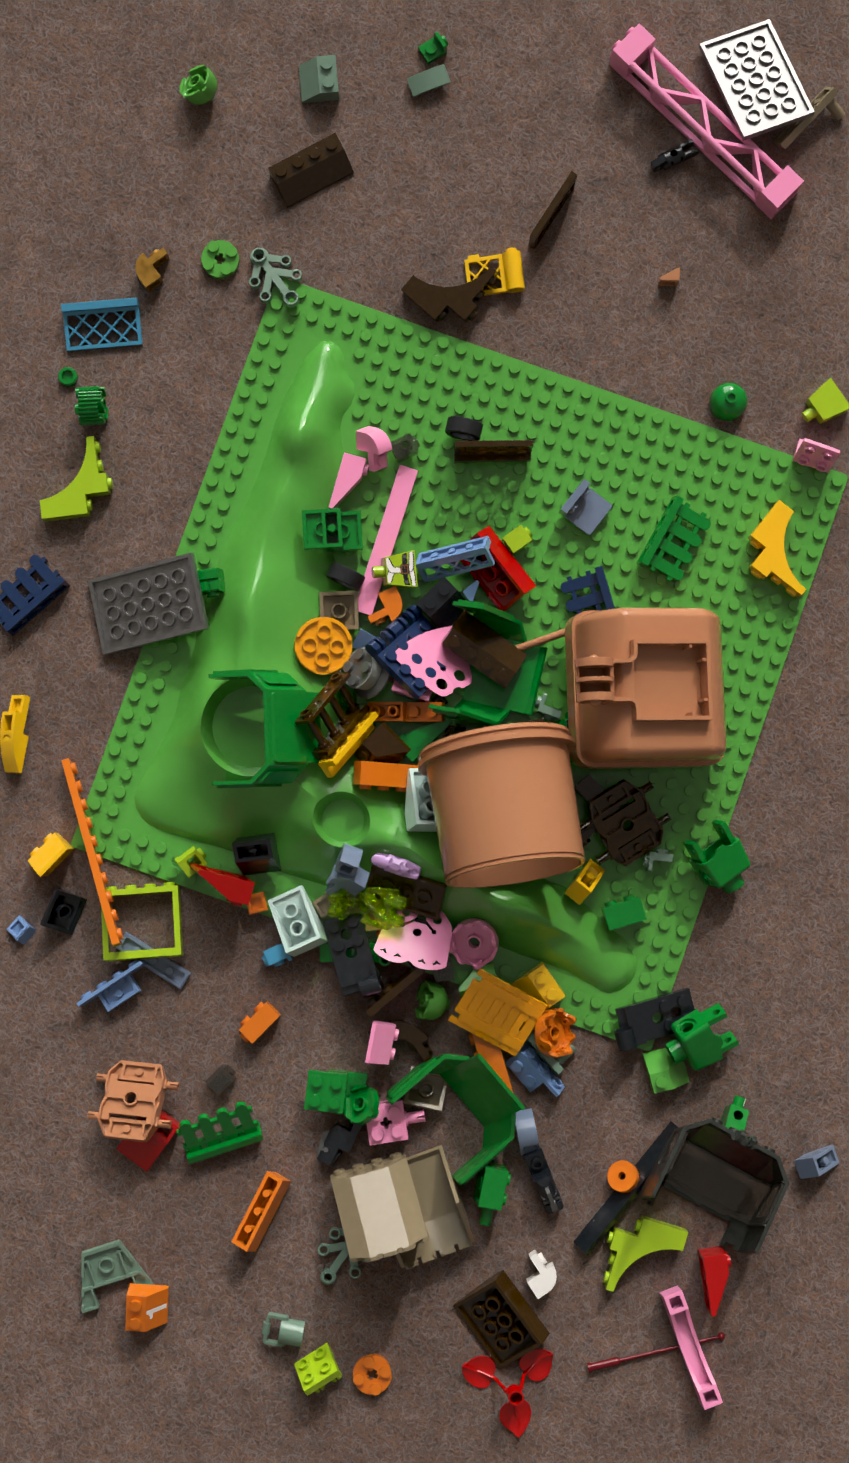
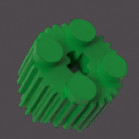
[75,386,109,426]

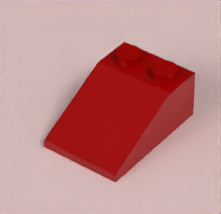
[190,863,255,907]
[697,1246,731,1317]

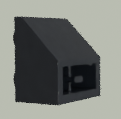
[232,833,281,876]

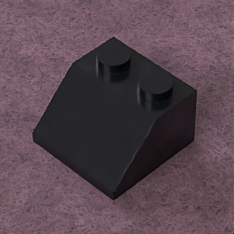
[416,577,465,628]

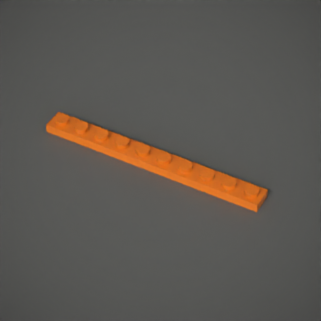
[61,758,124,947]

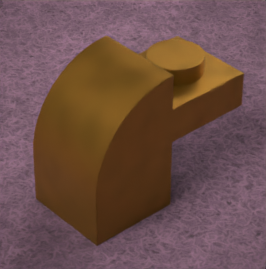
[135,248,170,293]

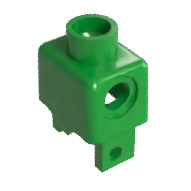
[684,819,751,893]
[665,1003,739,1071]

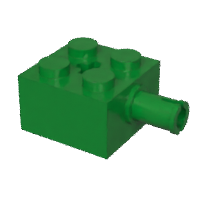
[473,1162,511,1226]

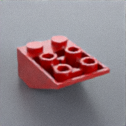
[116,1110,180,1172]

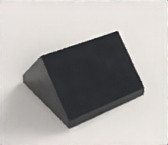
[40,888,87,935]

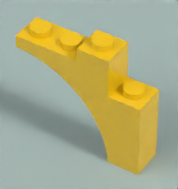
[748,500,806,597]

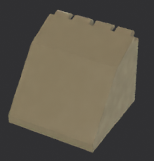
[396,1145,475,1270]

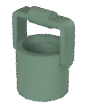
[262,1312,305,1347]

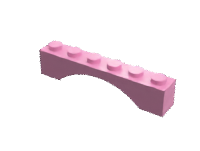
[659,1286,723,1410]

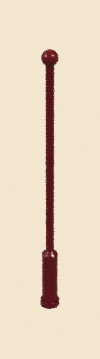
[587,1332,725,1373]

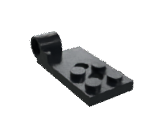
[323,910,382,998]
[614,988,695,1051]

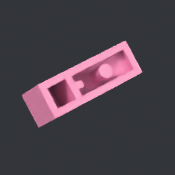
[328,452,369,509]

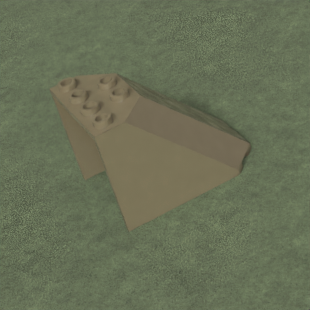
[330,1152,429,1262]

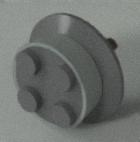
[343,647,395,699]

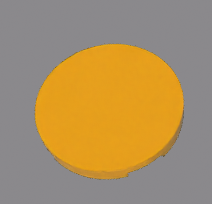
[294,617,352,675]

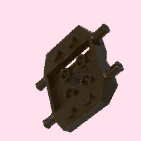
[580,779,671,867]

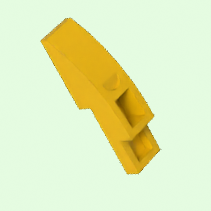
[0,695,30,773]

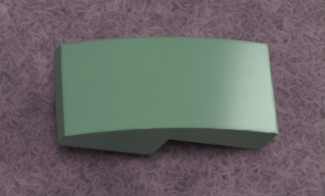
[407,64,451,97]

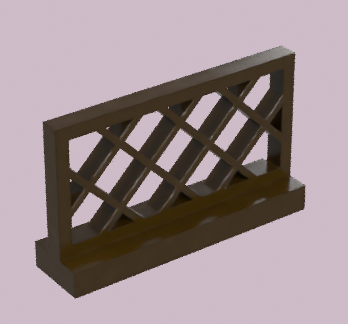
[454,440,533,463]

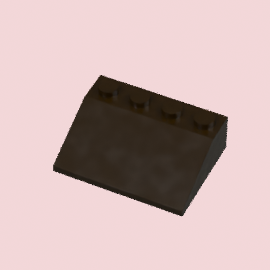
[453,1270,550,1369]

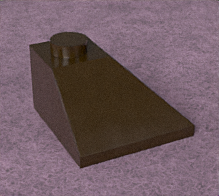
[353,722,411,764]

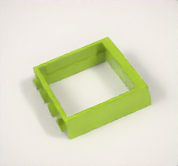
[101,882,184,962]

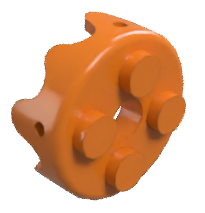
[535,1008,576,1058]

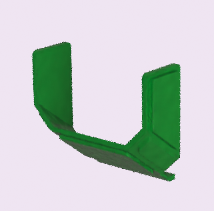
[428,599,548,727]
[208,669,321,789]
[385,1053,526,1185]

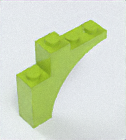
[40,436,113,522]
[602,1215,688,1292]

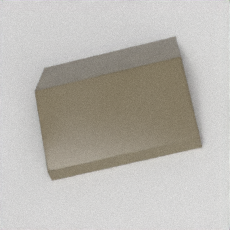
[319,591,359,630]
[403,1066,447,1112]

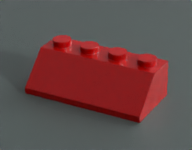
[460,526,536,612]

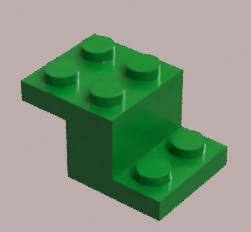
[302,508,363,552]
[304,1069,368,1114]

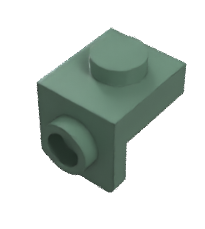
[535,693,562,722]
[643,849,673,872]

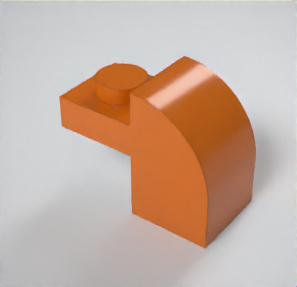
[367,586,403,626]

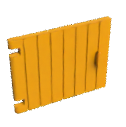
[448,969,547,1057]

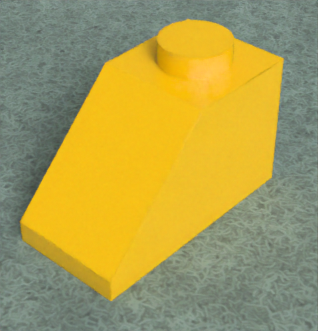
[565,859,606,905]

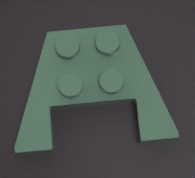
[81,1239,155,1313]

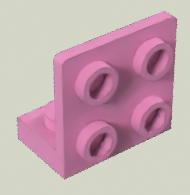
[792,438,840,473]

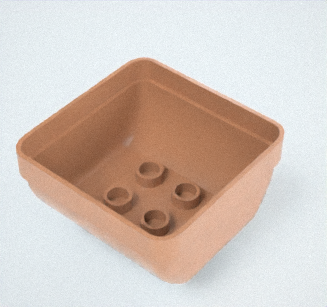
[565,608,726,769]

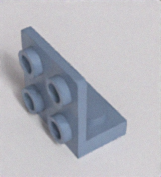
[559,479,612,535]

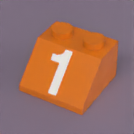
[125,1283,169,1332]

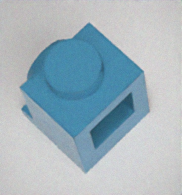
[262,943,293,967]

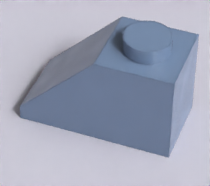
[794,1145,839,1179]

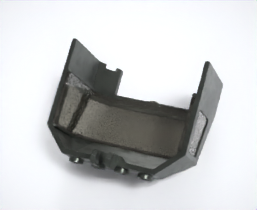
[638,1117,789,1254]

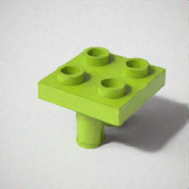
[294,1343,342,1396]

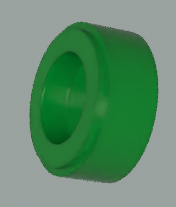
[58,367,78,387]

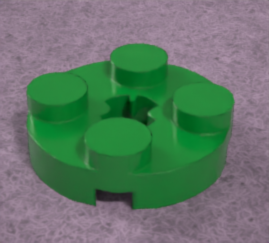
[344,1084,379,1125]

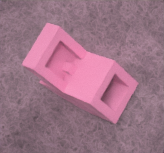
[356,426,392,472]

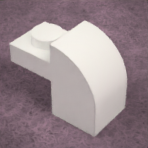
[526,1250,557,1299]

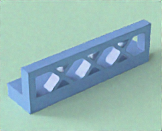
[416,536,495,582]

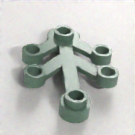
[249,248,303,308]
[318,1227,368,1285]

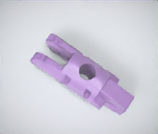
[371,852,422,879]

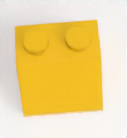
[28,833,74,877]
[511,962,566,1010]

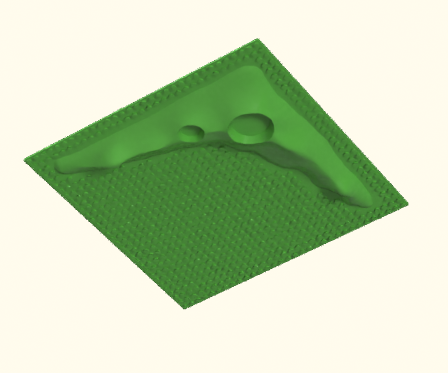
[71,277,848,1051]

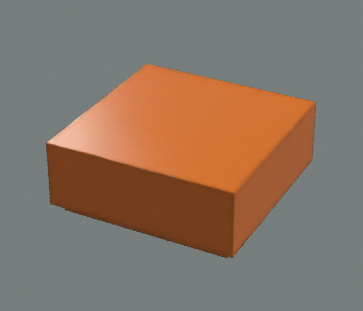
[247,891,269,915]

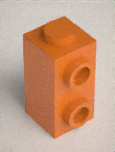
[239,1001,281,1044]

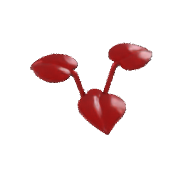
[462,1348,554,1437]

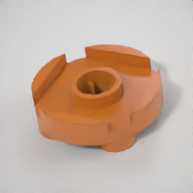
[353,1354,392,1395]

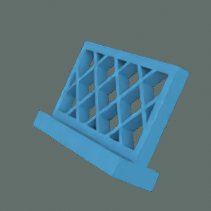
[61,297,143,351]

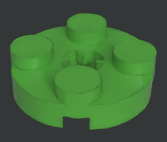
[201,240,240,279]

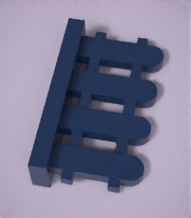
[0,555,70,636]
[561,566,615,614]

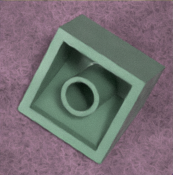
[299,55,339,103]

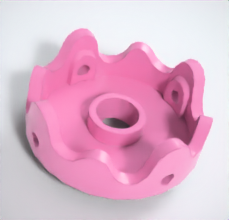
[449,918,499,970]

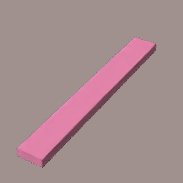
[358,465,418,615]

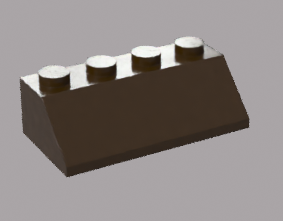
[268,133,354,208]
[442,610,527,689]

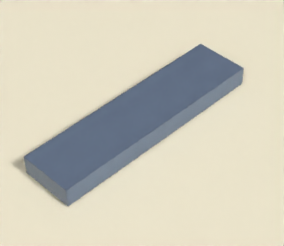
[116,931,191,989]

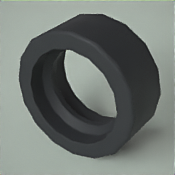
[445,416,483,441]
[326,562,365,591]

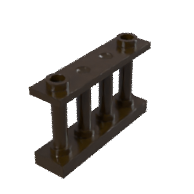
[295,672,370,759]

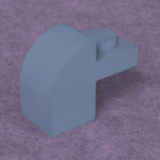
[334,843,363,877]
[325,864,369,896]
[515,1108,539,1155]

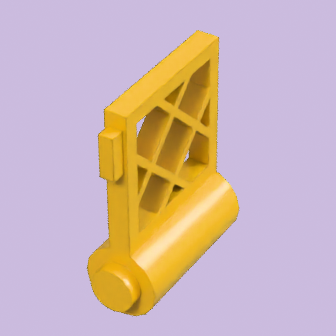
[464,248,525,296]

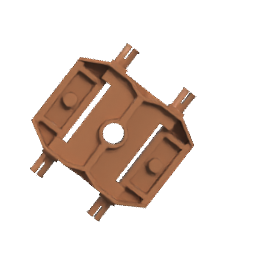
[87,1060,180,1143]

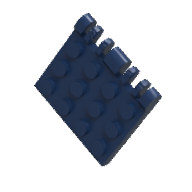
[365,604,446,700]

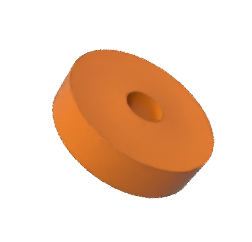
[607,1160,639,1193]

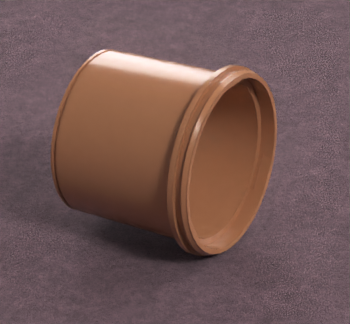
[417,722,585,888]

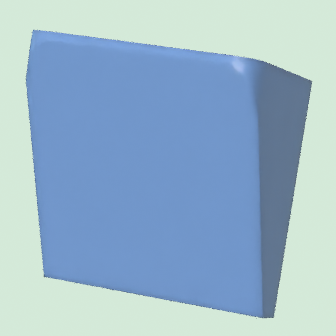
[462,580,479,601]
[352,629,375,649]
[6,915,36,944]

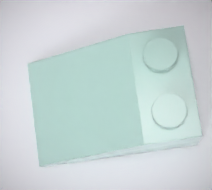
[405,768,437,832]
[268,885,328,957]

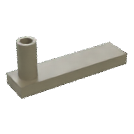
[773,86,845,149]

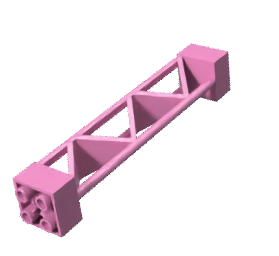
[609,23,804,219]

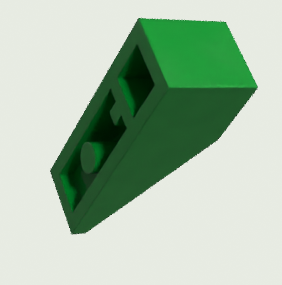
[399,718,453,763]

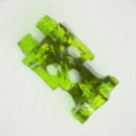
[328,887,407,930]

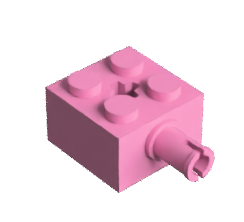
[366,1098,426,1145]

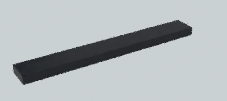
[573,1121,679,1255]

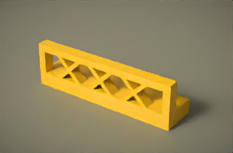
[318,711,379,778]

